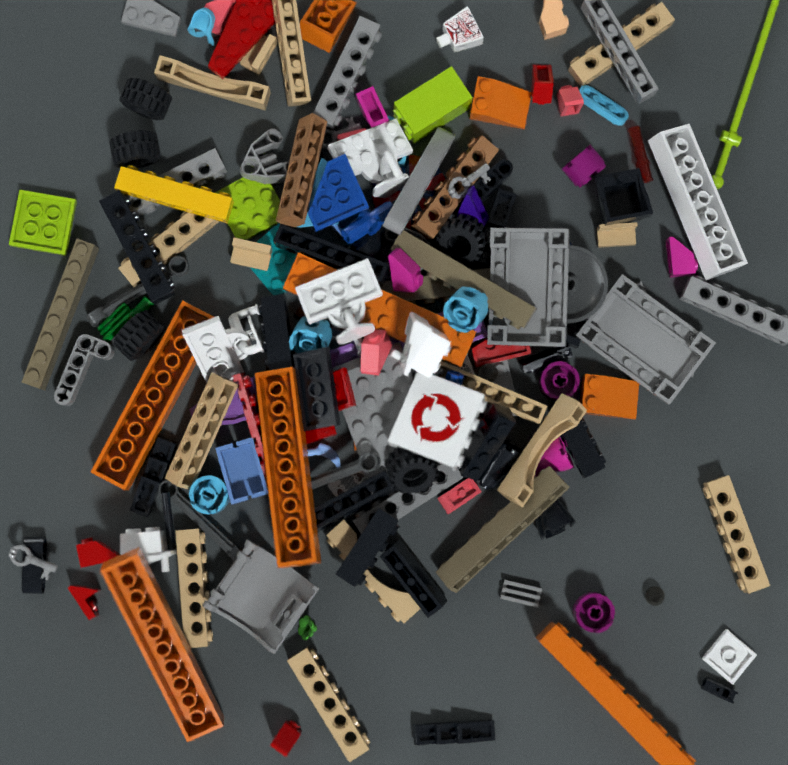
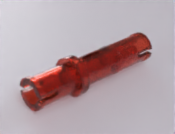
[628,126,653,183]

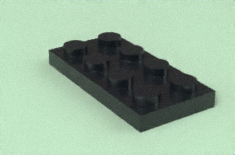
[293,347,341,431]

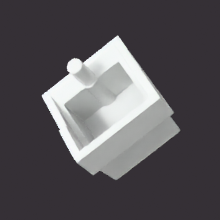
[390,311,451,377]
[120,527,177,572]

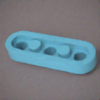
[579,85,629,125]

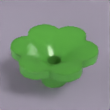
[298,615,317,640]

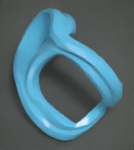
[187,8,215,46]

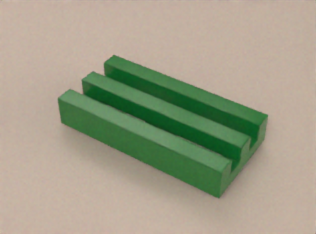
[97,303,134,343]

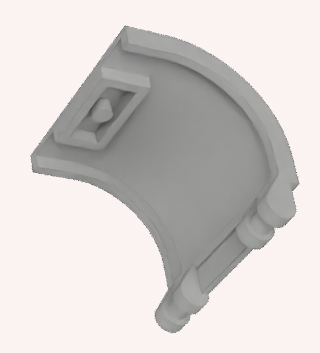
[202,539,319,654]

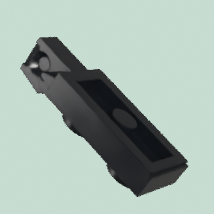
[518,344,573,373]

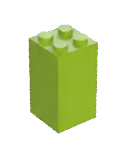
[393,66,473,144]

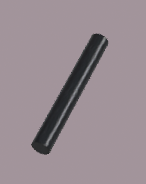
[162,491,176,549]

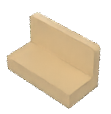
[240,34,278,75]
[596,222,638,248]
[230,238,273,271]

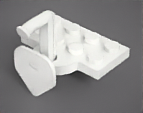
[327,119,413,198]
[295,259,383,356]
[182,304,265,383]

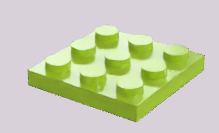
[215,172,280,240]
[9,190,77,256]

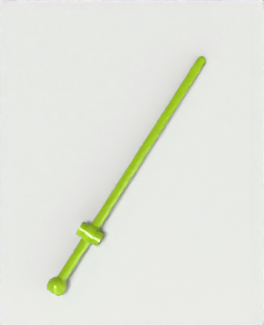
[712,0,780,189]

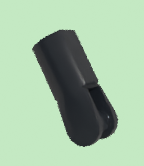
[701,677,739,704]

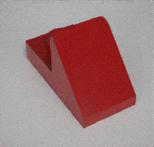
[68,585,101,620]

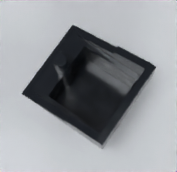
[594,168,653,226]

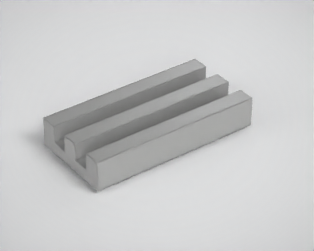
[500,579,542,608]

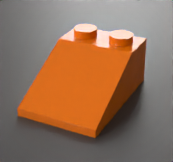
[300,0,357,53]
[469,76,532,129]
[580,374,639,420]

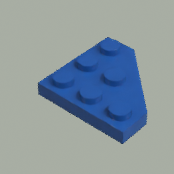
[308,154,369,232]

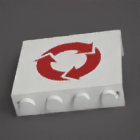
[388,371,487,471]

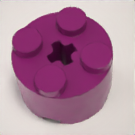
[561,144,606,188]
[538,361,580,401]
[573,592,615,633]

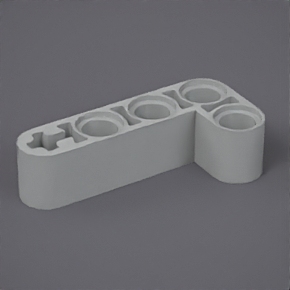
[54,334,115,406]

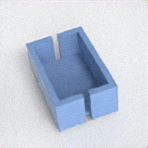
[215,437,269,505]

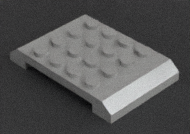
[487,228,570,347]
[576,274,716,405]
[333,342,414,478]

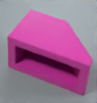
[356,86,389,128]
[666,237,698,278]
[388,248,423,293]

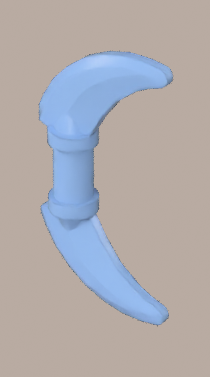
[307,443,341,468]

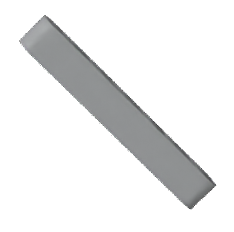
[383,127,456,235]

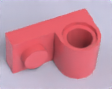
[437,478,482,514]

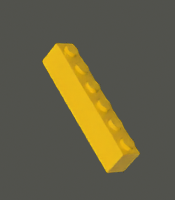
[114,165,234,224]

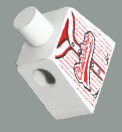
[436,7,484,52]

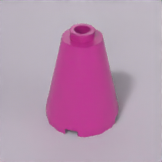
[535,436,574,477]

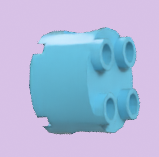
[443,286,488,333]
[289,316,332,354]
[189,475,230,514]

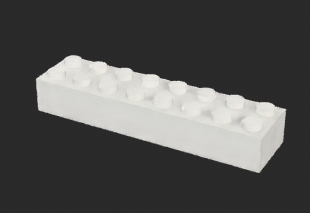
[648,124,748,280]

